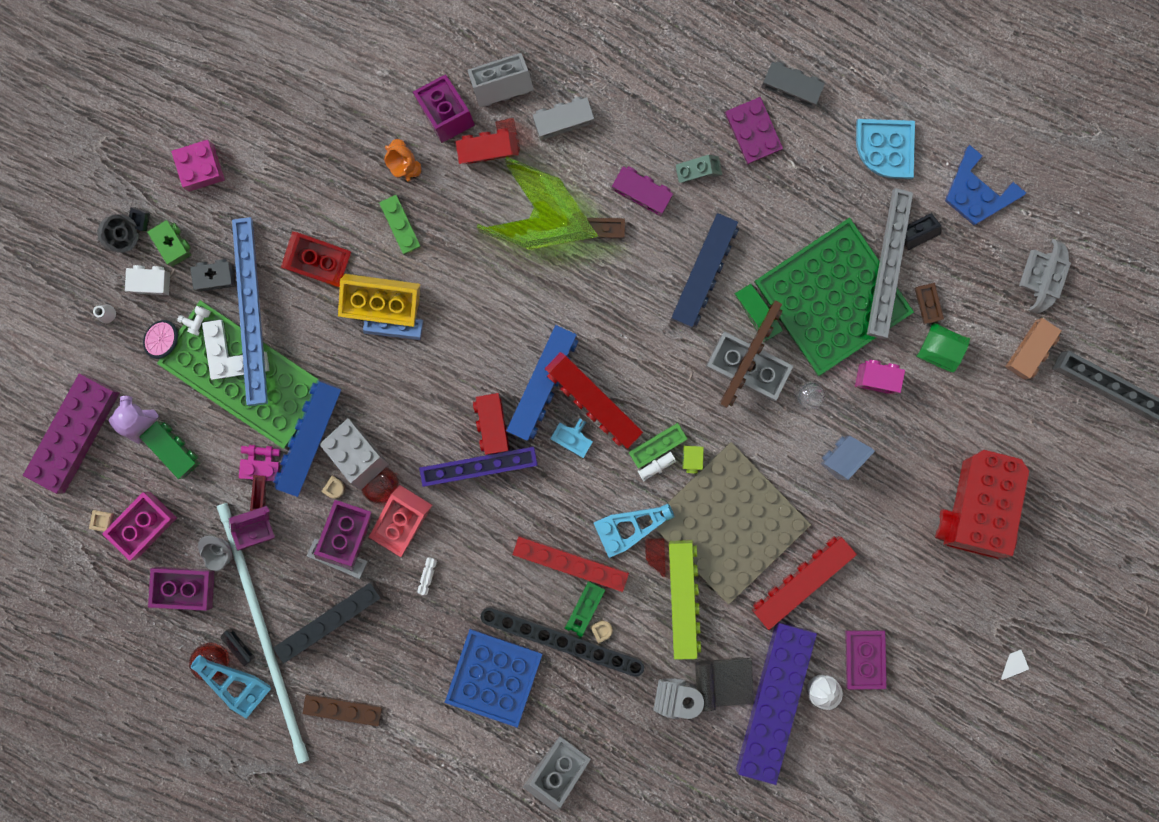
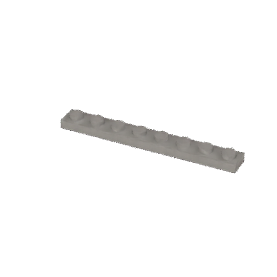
[867,188,913,339]

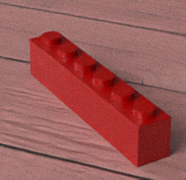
[545,352,643,449]
[512,535,629,592]
[751,536,857,630]

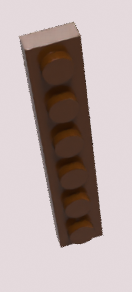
[719,300,783,408]

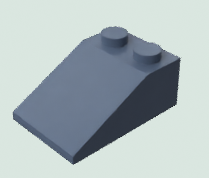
[821,436,875,480]

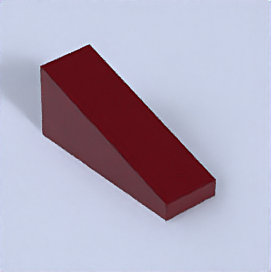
[250,475,266,511]

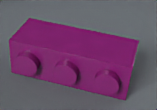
[611,166,673,217]

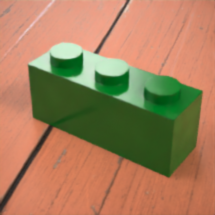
[140,421,201,479]

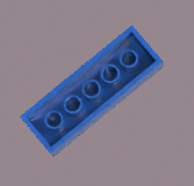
[506,325,579,441]

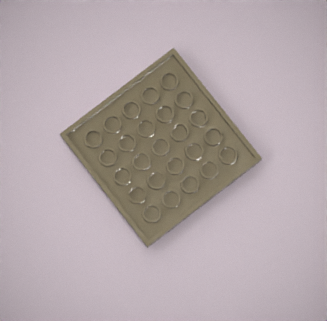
[648,442,811,605]

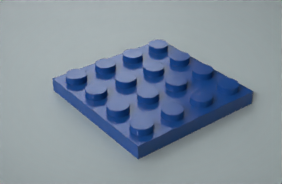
[444,628,543,728]

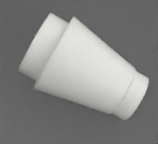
[93,304,116,323]

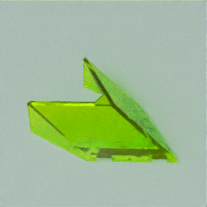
[477,156,599,250]

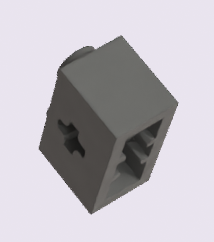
[190,259,236,292]

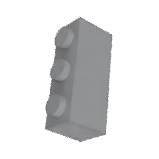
[533,97,594,141]

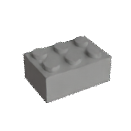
[319,418,389,490]

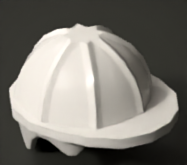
[807,675,843,710]

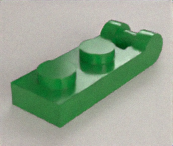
[564,581,606,637]

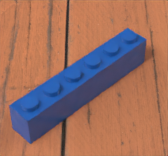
[273,379,341,497]

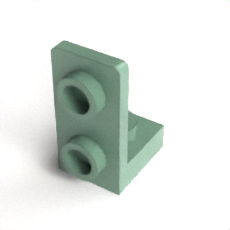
[676,155,722,183]

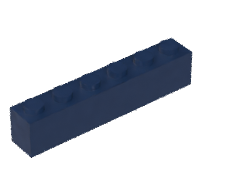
[670,213,739,329]

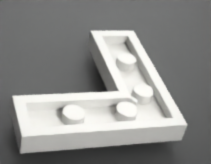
[202,320,270,380]

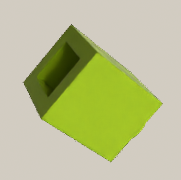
[682,446,704,473]

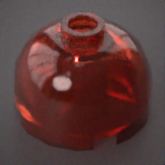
[361,467,399,504]
[189,642,230,681]

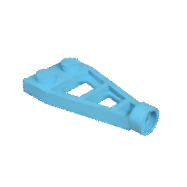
[594,503,674,558]
[191,655,271,719]

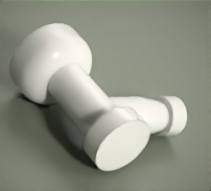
[177,306,211,336]

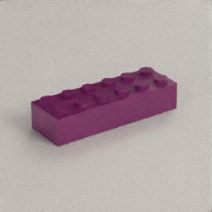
[22,373,120,494]

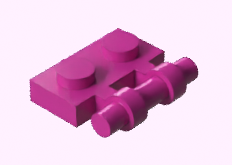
[239,445,281,481]

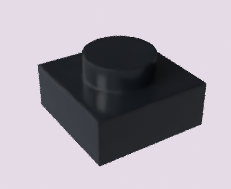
[129,207,150,231]

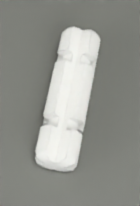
[417,557,437,595]

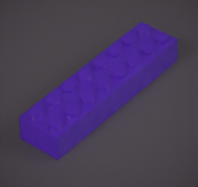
[736,622,817,785]

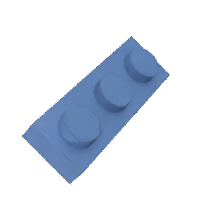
[363,319,423,340]

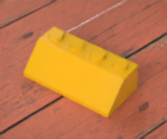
[338,274,421,327]

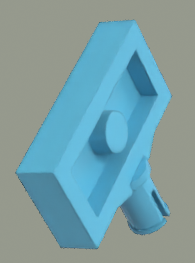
[550,418,593,458]

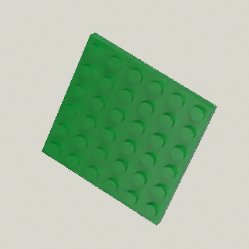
[754,217,914,376]

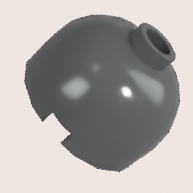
[97,214,139,253]

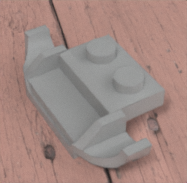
[1019,239,1071,314]

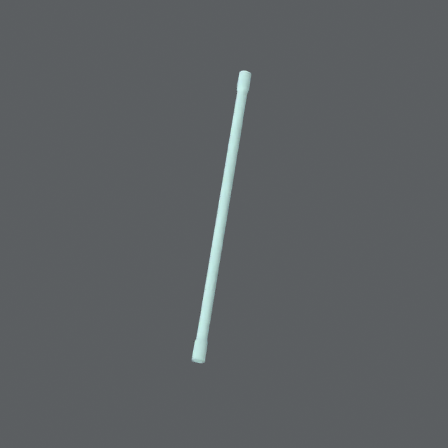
[217,503,309,764]

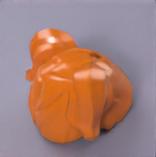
[384,139,422,182]

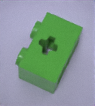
[147,220,192,267]

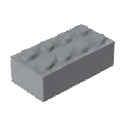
[705,331,793,401]

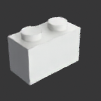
[125,265,170,295]

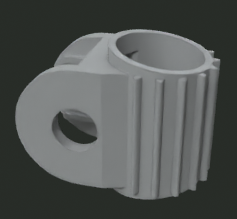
[653,678,704,720]

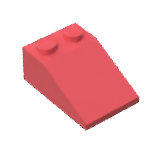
[369,485,432,557]

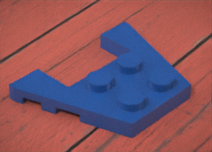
[945,145,1026,225]

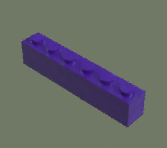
[419,447,538,487]

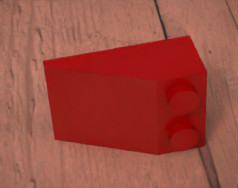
[280,231,351,287]

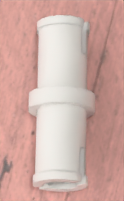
[637,452,676,482]

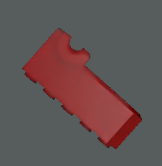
[935,450,1029,559]

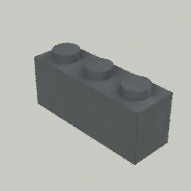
[761,62,825,109]

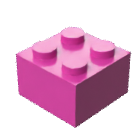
[171,140,225,192]
[855,360,905,395]

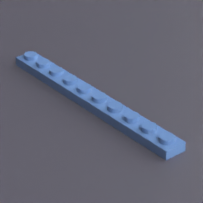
[232,217,268,406]

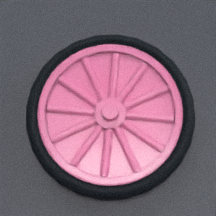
[143,320,178,359]

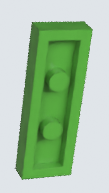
[379,195,421,255]
[628,423,687,469]

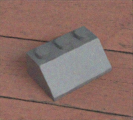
[467,53,534,108]

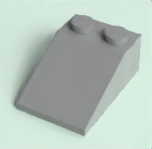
[523,736,591,811]

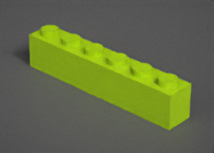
[669,540,701,659]

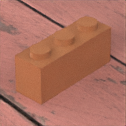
[1005,318,1062,380]

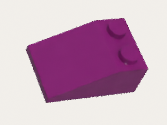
[413,74,475,143]

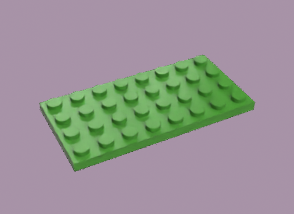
[157,300,318,449]

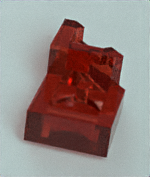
[645,538,666,577]

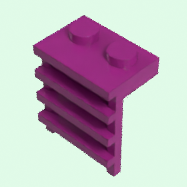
[228,506,275,551]

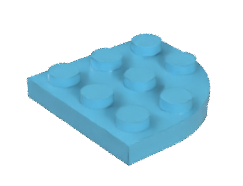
[856,119,915,179]

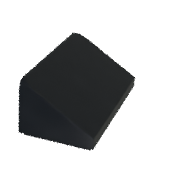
[904,213,942,250]
[220,628,255,666]

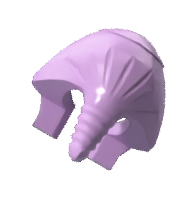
[109,396,159,444]

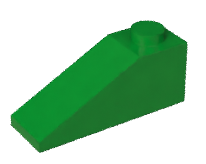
[734,284,783,343]

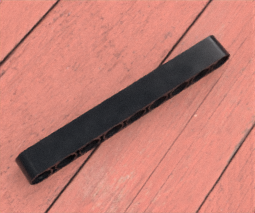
[480,606,644,677]

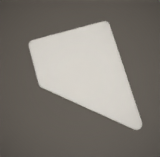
[1001,650,1029,680]

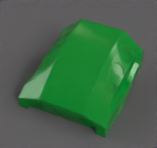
[916,323,970,373]

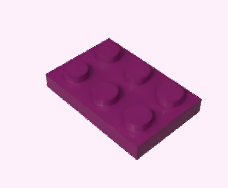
[725,97,783,165]
[845,630,886,690]

